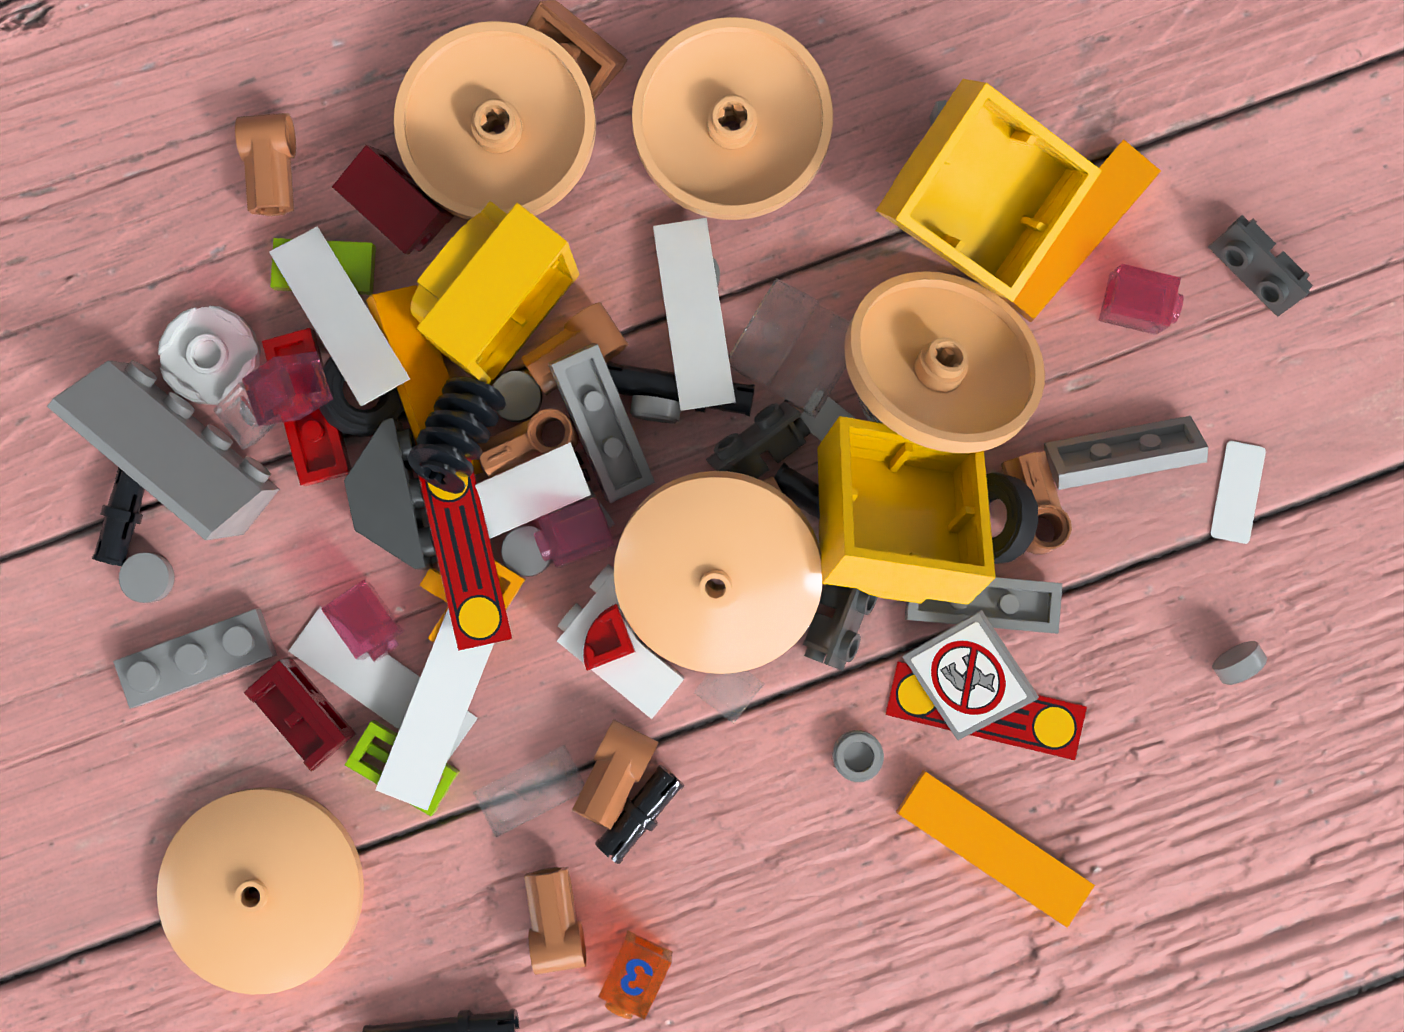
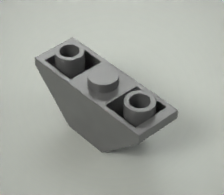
[344,418,436,570]

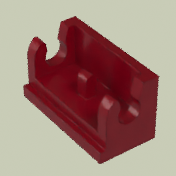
[332,145,454,255]
[244,659,356,771]

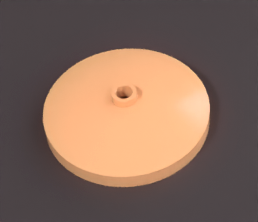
[632,17,833,220]
[394,21,596,220]
[844,271,1045,453]
[614,471,822,674]
[157,787,364,994]

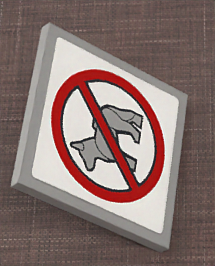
[902,610,1039,740]

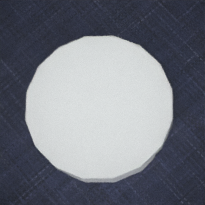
[158,306,261,405]

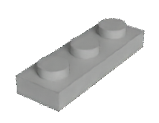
[548,343,655,503]
[1044,416,1209,490]
[905,577,1063,634]
[113,609,277,709]

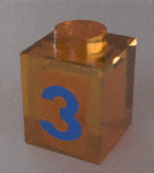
[598,930,673,1020]

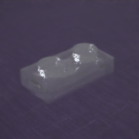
[473,744,585,837]

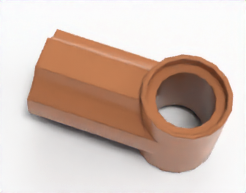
[235,113,296,216]
[521,302,628,395]
[477,409,579,478]
[1001,451,1072,555]
[572,720,659,830]
[524,867,587,975]

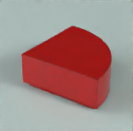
[583,604,636,671]

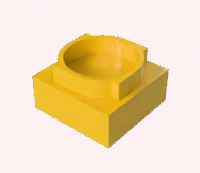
[875,79,1102,302]
[410,201,580,386]
[817,416,996,604]

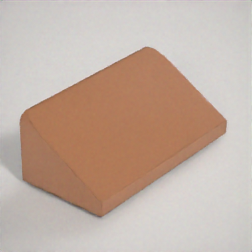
[525,0,627,102]

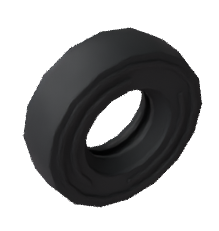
[315,357,404,437]
[986,472,1038,564]

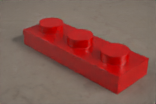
[262,328,352,486]

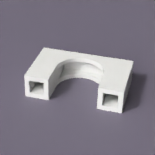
[557,564,685,719]

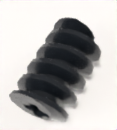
[408,377,506,494]

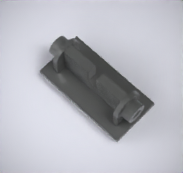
[1208,215,1313,317]
[706,401,811,479]
[803,584,878,671]

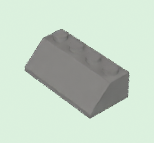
[47,360,280,540]

